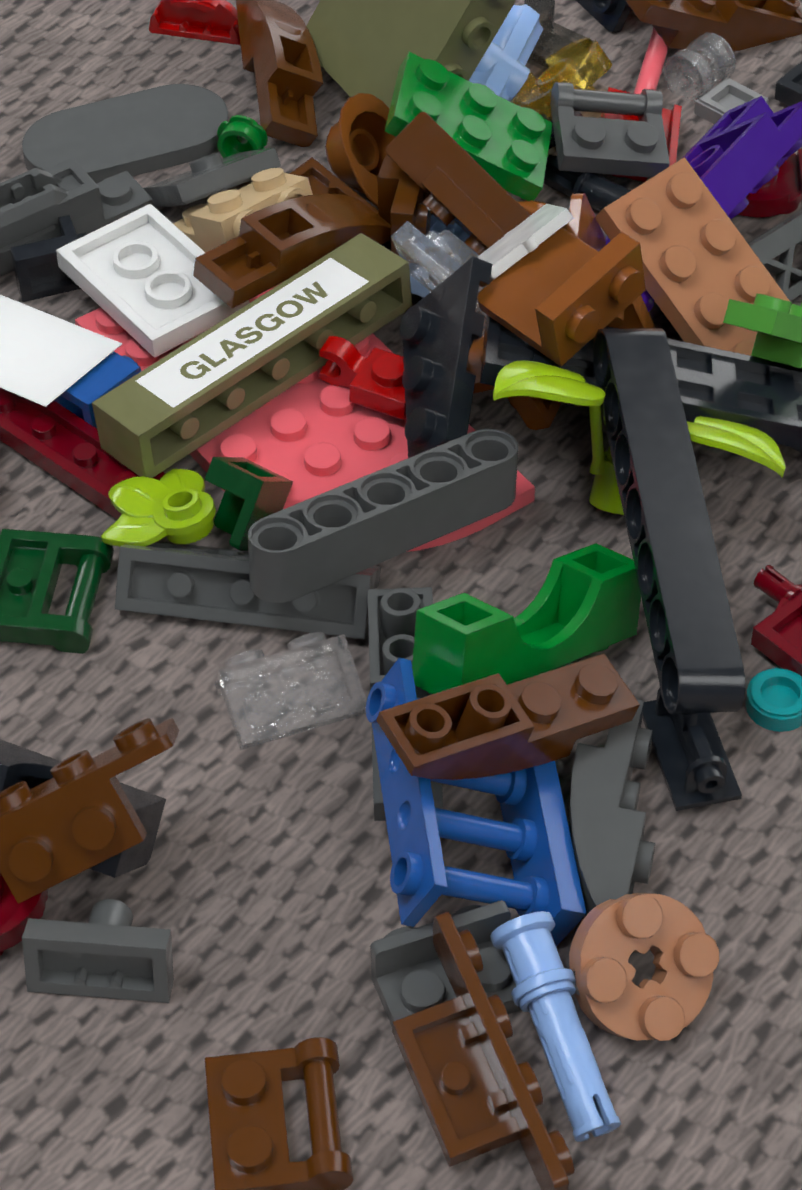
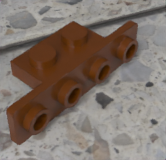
[386,112,531,257]
[0,718,180,904]
[392,911,575,1190]

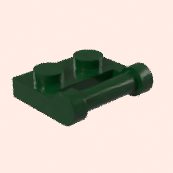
[0,529,114,654]

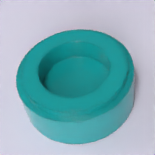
[745,668,802,732]

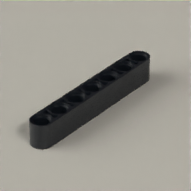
[593,328,745,714]

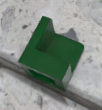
[205,457,293,551]

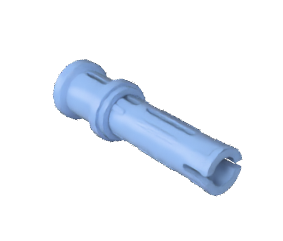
[490,911,621,1142]

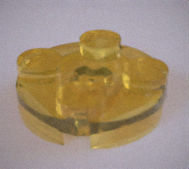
[511,38,612,117]

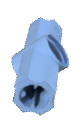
[469,4,543,101]

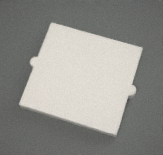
[477,203,574,279]

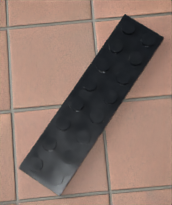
[480,315,802,453]

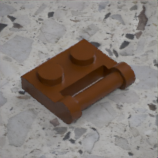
[205,1037,353,1190]

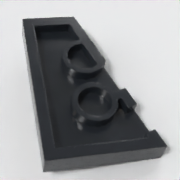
[400,256,493,458]

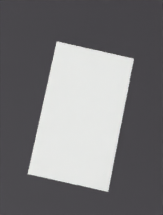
[0,295,122,407]

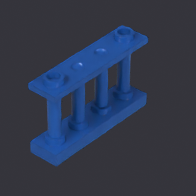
[366,658,587,947]

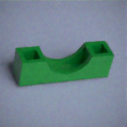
[412,543,641,694]

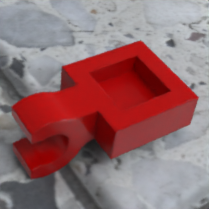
[319,336,406,420]

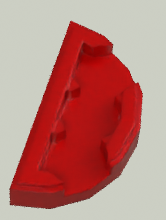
[149,0,240,45]

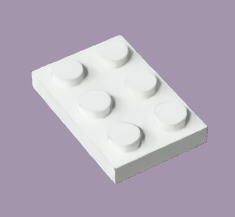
[56,204,249,358]

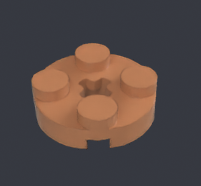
[569,893,719,1041]

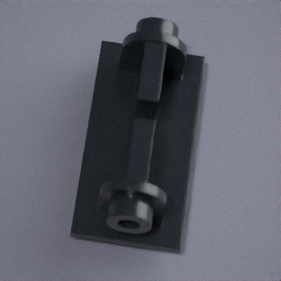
[642,688,742,811]

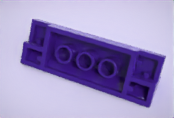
[605,96,802,312]

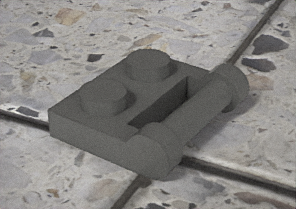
[550,82,670,177]

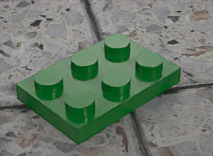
[385,51,553,201]

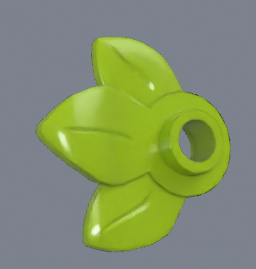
[101,469,216,547]

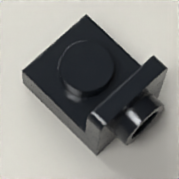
[10,215,87,302]

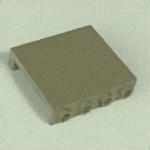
[306,0,516,109]

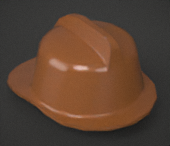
[325,93,395,207]

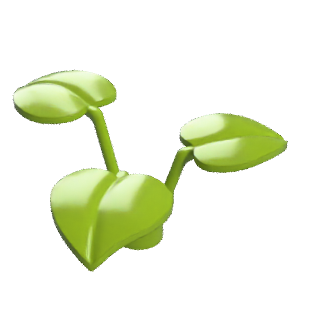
[493,360,786,515]

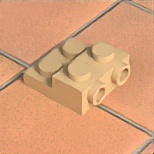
[173,168,313,253]

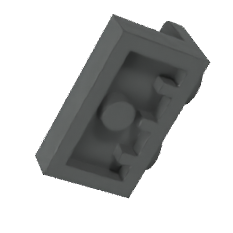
[370,901,521,1026]

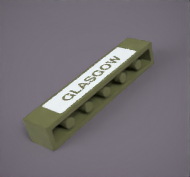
[92,233,412,478]

